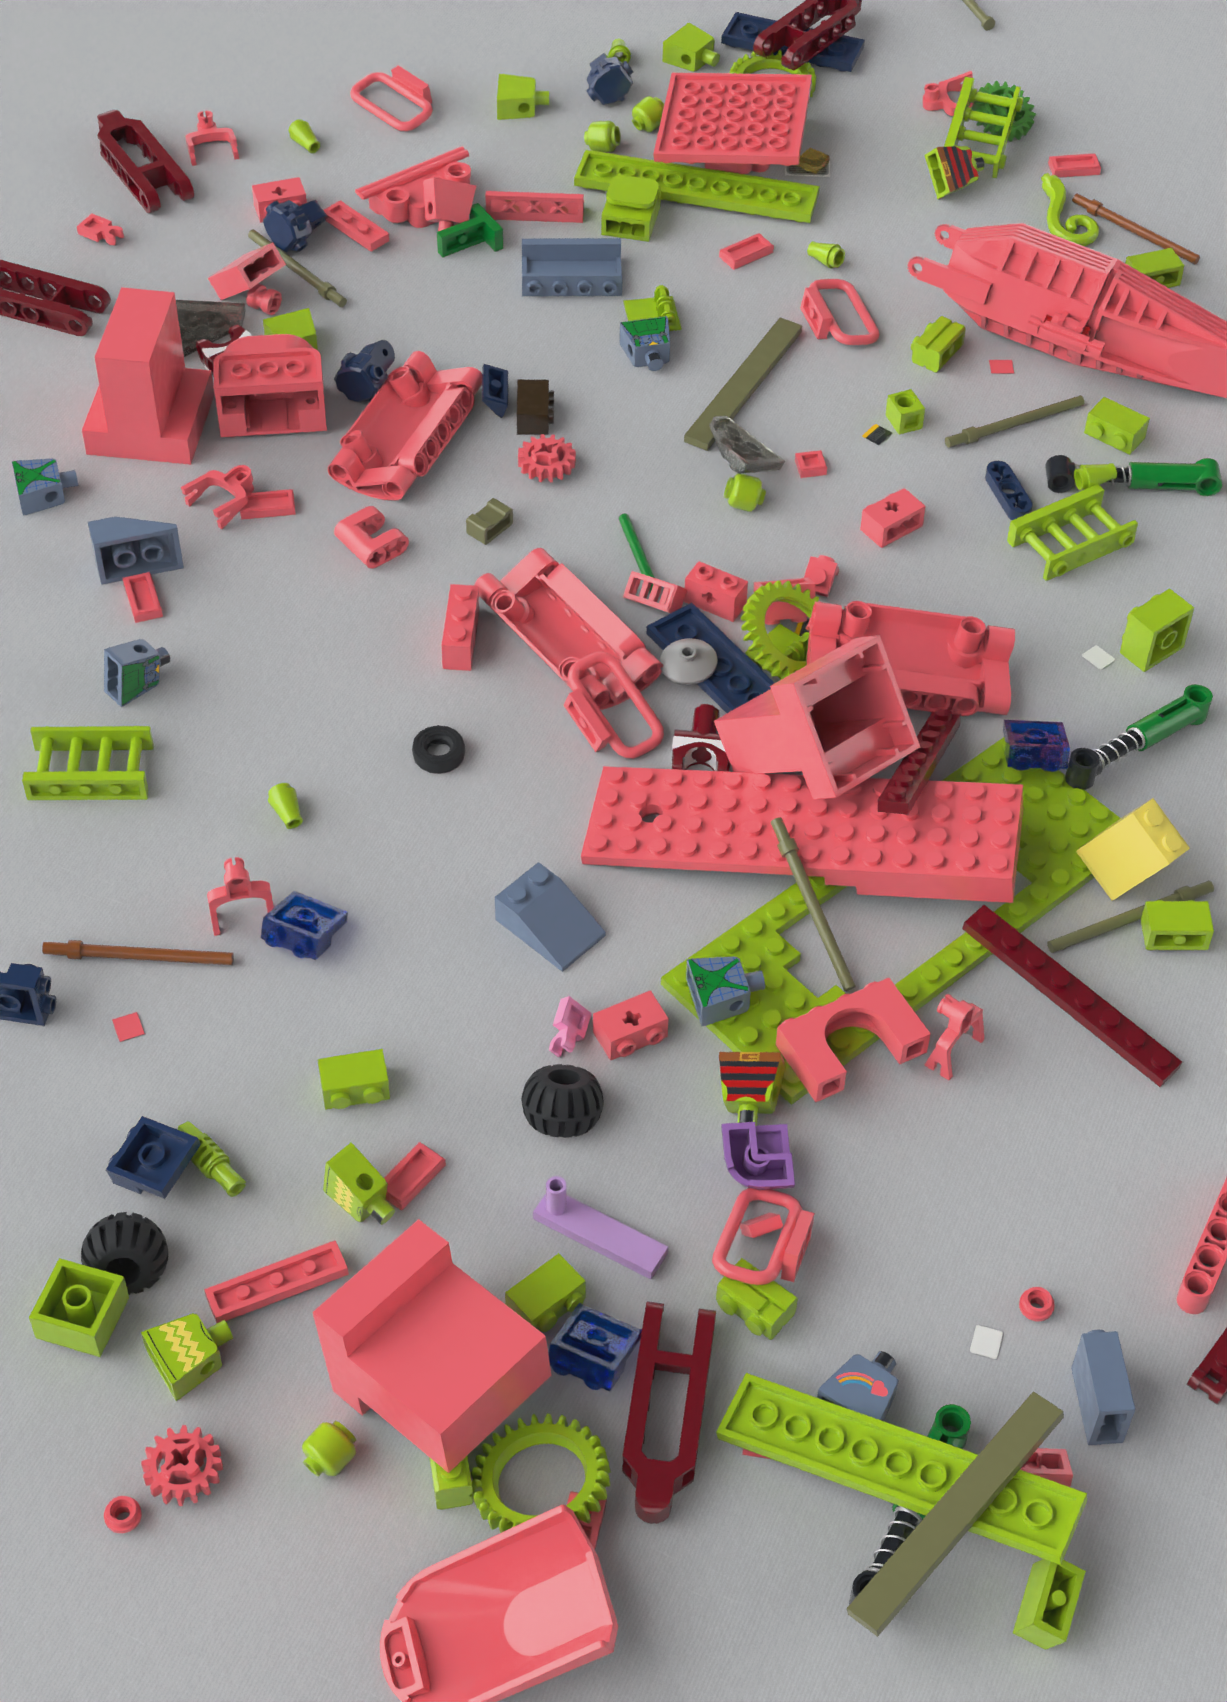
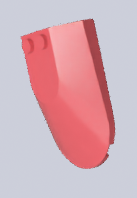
[380,1505,618,1702]

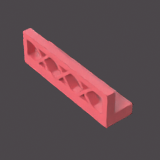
[485,191,584,223]

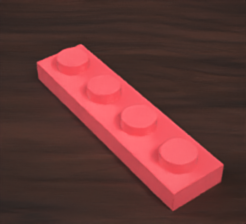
[204,1240,349,1324]

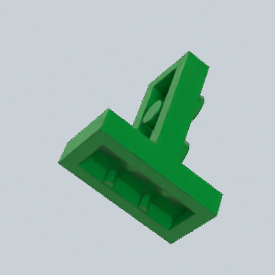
[437,203,503,257]

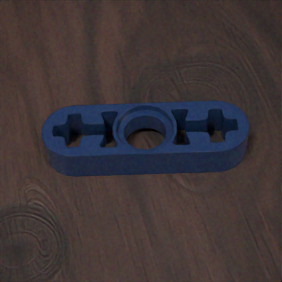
[985,461,1033,520]

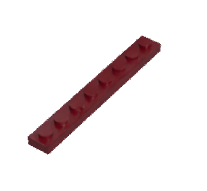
[878,710,961,815]
[962,905,1182,1087]

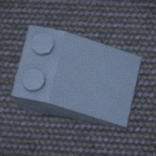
[88,516,184,585]
[495,862,606,972]

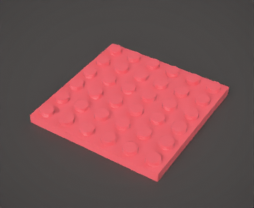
[653,73,812,166]

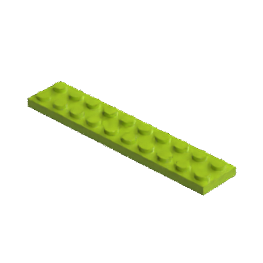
[574,150,820,223]
[716,1373,1087,1565]

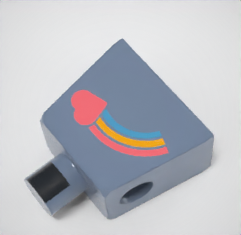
[817,1351,899,1421]

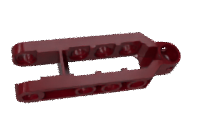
[753,0,862,71]
[97,110,194,213]
[0,260,111,336]
[622,1301,716,1524]

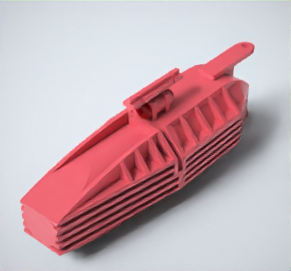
[907,223,1227,398]

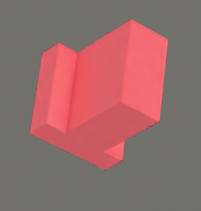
[82,287,215,465]
[714,635,920,799]
[312,1219,552,1473]

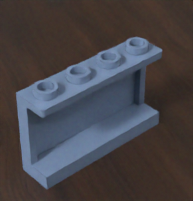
[522,238,623,296]

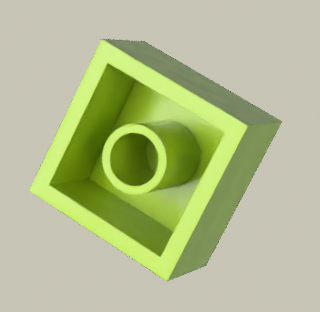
[1120,588,1194,672]
[29,1258,129,1357]

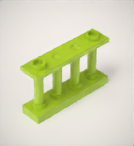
[944,76,1024,178]
[1007,484,1138,581]
[22,726,154,800]

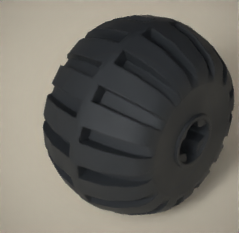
[521,1064,604,1138]
[81,1212,168,1295]

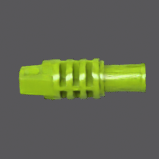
[177,1121,246,1197]

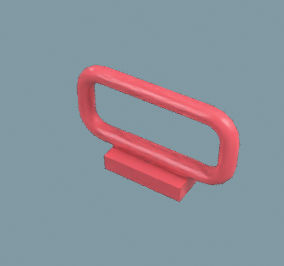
[350,65,433,131]
[800,279,880,346]
[564,651,664,759]
[712,1188,815,1285]

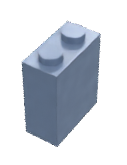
[1071,1329,1136,1445]

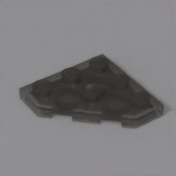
[176,300,246,357]
[709,416,785,474]

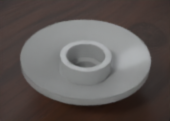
[660,638,717,685]

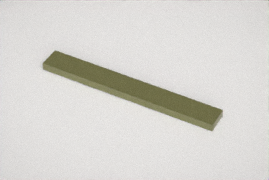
[684,317,802,451]
[847,1391,1064,1637]

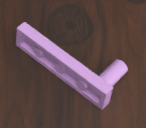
[533,1176,668,1279]

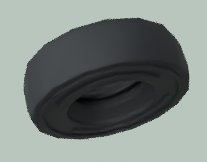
[412,725,465,774]

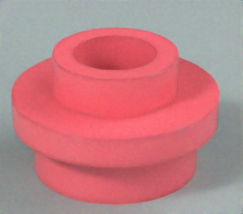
[1019,1287,1055,1321]
[104,1496,142,1533]

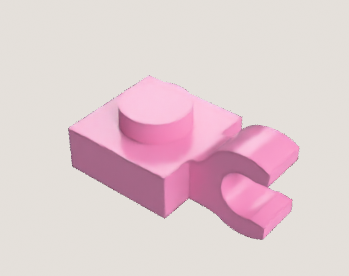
[549,996,592,1057]

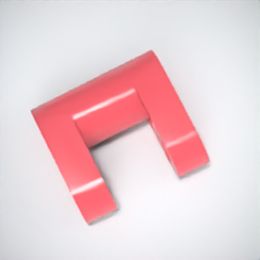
[334,506,409,569]

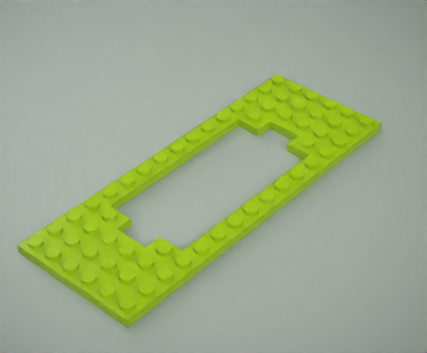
[661,732,1120,1105]

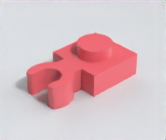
[77,213,124,245]

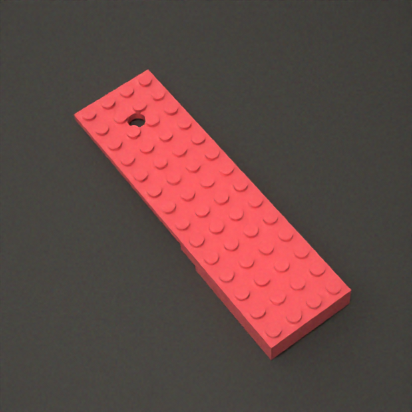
[581,766,1024,903]

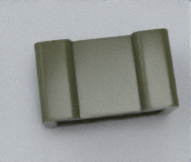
[466,498,513,545]

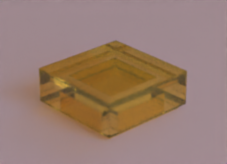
[796,147,830,174]

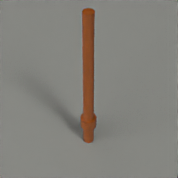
[1072,193,1200,264]
[42,940,234,965]

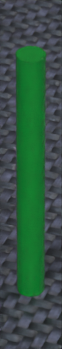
[618,513,655,594]

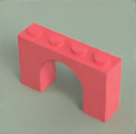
[776,977,931,1102]

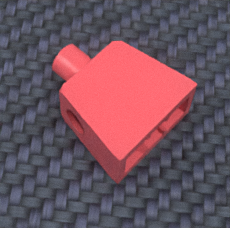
[423,177,476,231]

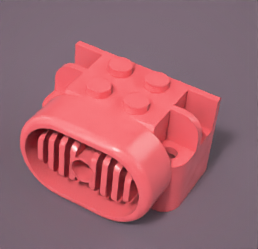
[213,334,327,437]

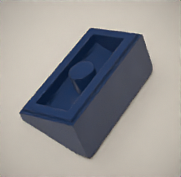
[482,364,508,418]

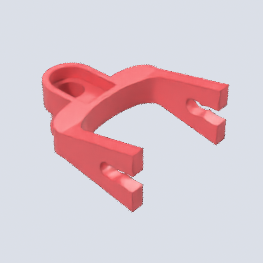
[923,71,973,116]
[185,111,239,166]
[181,465,254,529]
[207,857,276,936]
[924,994,985,1080]

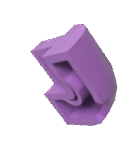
[721,1122,795,1190]

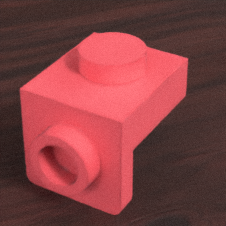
[804,555,839,597]

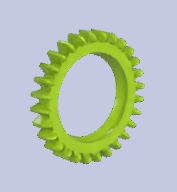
[729,50,816,97]
[741,580,819,680]
[471,1413,611,1533]

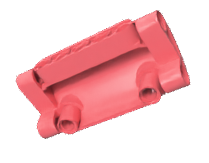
[327,351,482,500]
[474,548,663,710]
[806,601,1015,716]

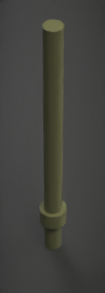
[248,229,347,307]
[945,395,1084,448]
[770,817,856,991]
[1047,880,1214,953]

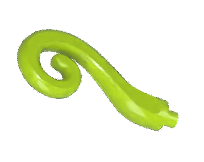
[1041,173,1099,246]

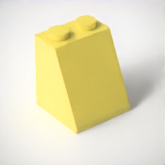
[1076,798,1190,901]

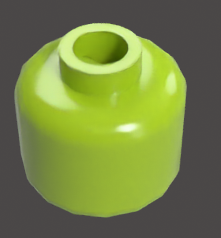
[632,96,664,132]
[584,121,621,152]
[724,473,766,512]
[302,1421,356,1477]

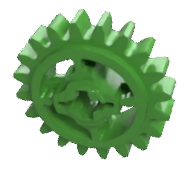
[971,81,1036,142]

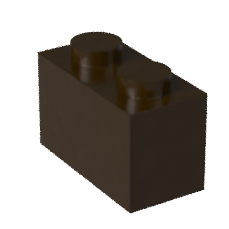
[517,379,554,435]

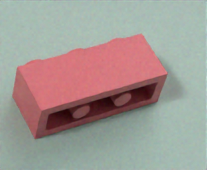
[441,584,480,671]

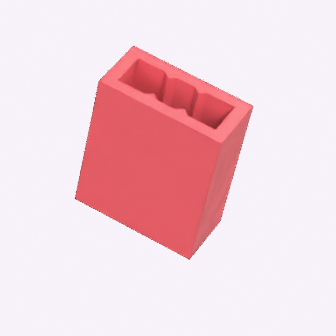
[208,242,286,300]

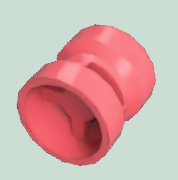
[246,283,282,315]

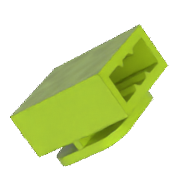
[601,175,661,242]

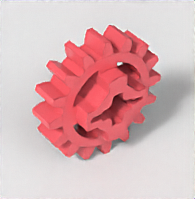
[518,434,576,483]
[141,1425,223,1506]

